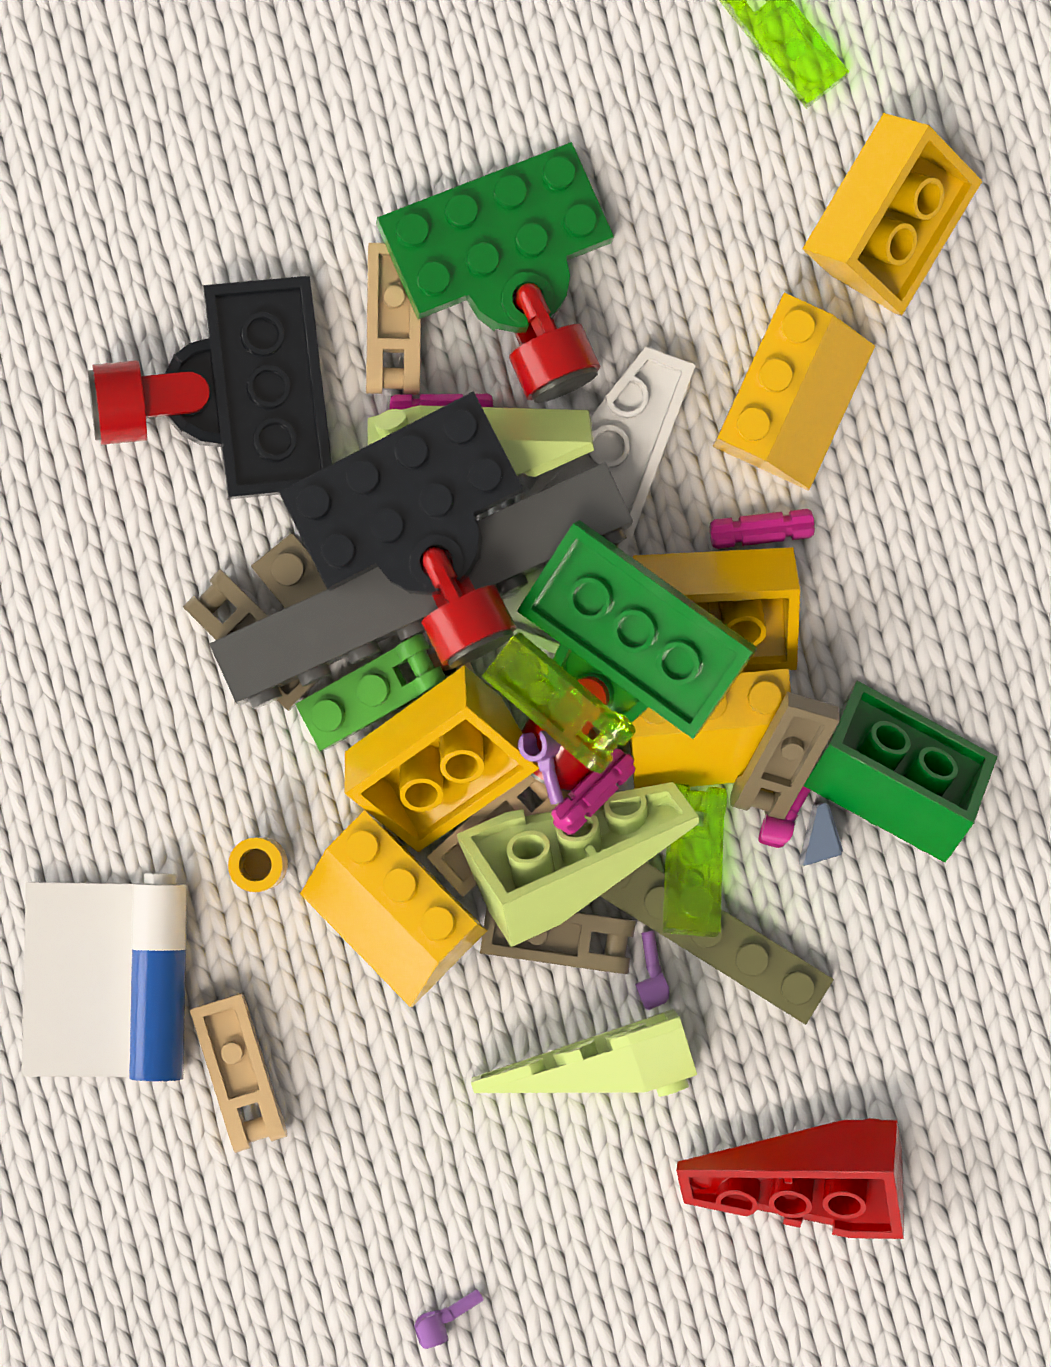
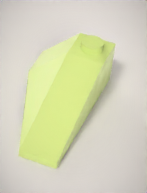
[368,405,594,477]
[457,782,699,947]
[471,1009,697,1097]

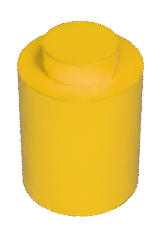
[228,837,288,892]

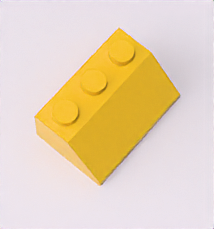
[802,113,982,316]
[712,292,875,491]
[633,547,800,673]
[344,665,539,852]
[628,668,791,789]
[300,810,488,1007]

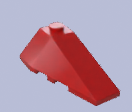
[676,1118,904,1239]

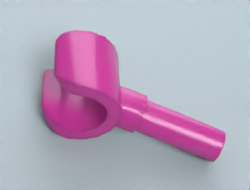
[758,786,811,848]

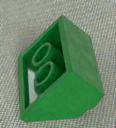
[803,680,998,863]

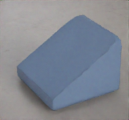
[799,803,843,866]

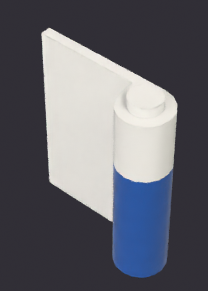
[21,873,187,1082]

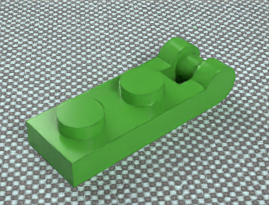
[295,633,446,751]

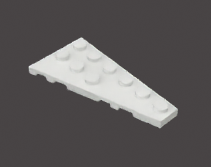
[501,347,696,655]

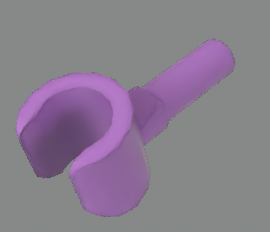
[518,730,564,804]
[635,931,670,1010]
[414,1289,484,1349]

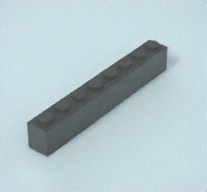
[209,462,633,709]

